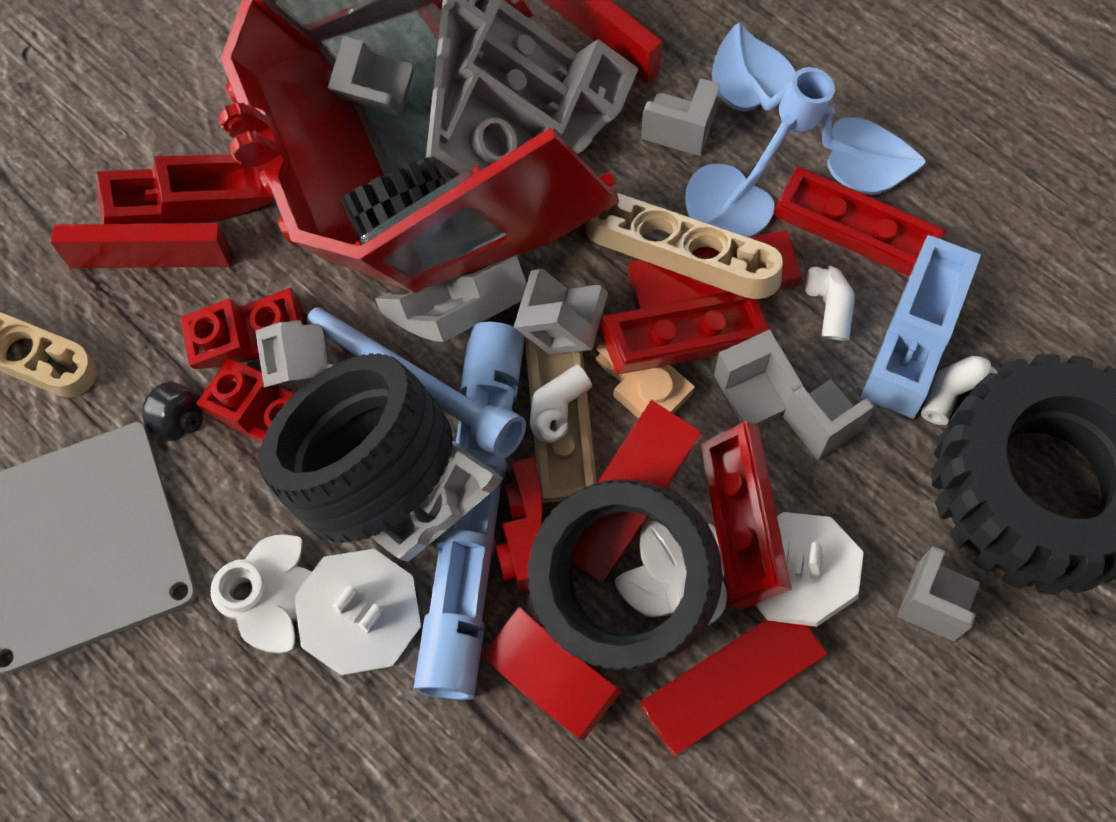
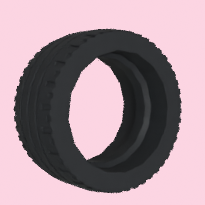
[258,353,453,543]
[527,479,723,670]

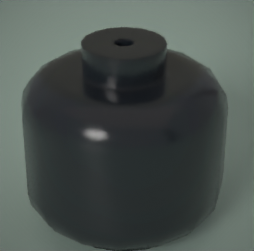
[142,381,203,441]

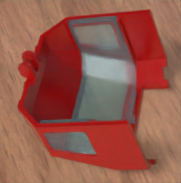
[218,0,619,294]

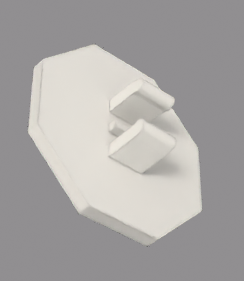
[755,512,864,627]
[294,549,421,676]

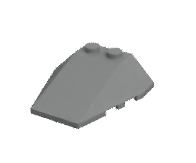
[426,0,638,182]

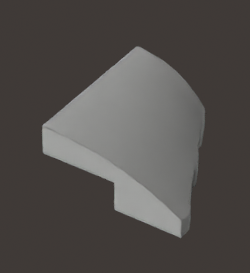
[375,255,527,342]
[371,441,503,562]

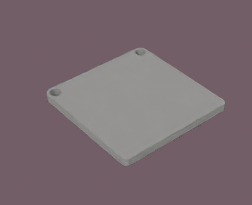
[0,422,197,675]

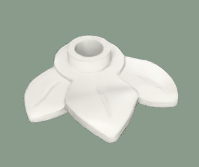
[615,521,727,625]
[211,535,312,654]

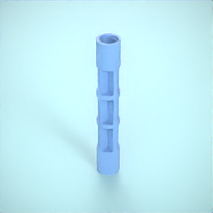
[413,322,525,700]

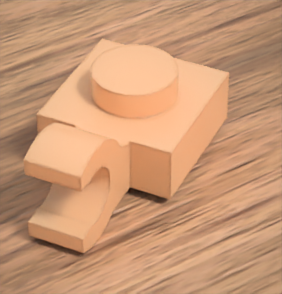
[595,341,695,419]

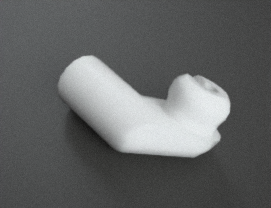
[805,266,855,341]
[921,356,998,425]
[530,364,592,443]

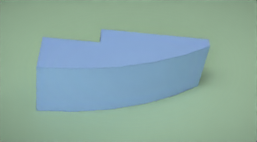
[860,235,981,419]

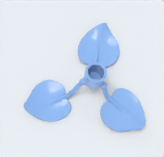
[685,23,926,237]

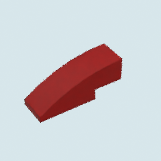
[97,154,272,224]

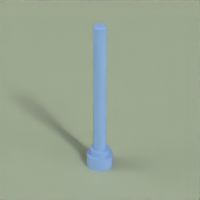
[307,307,526,459]

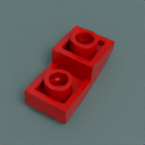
[180,288,306,370]
[196,358,295,444]
[495,457,542,596]
[482,607,622,740]

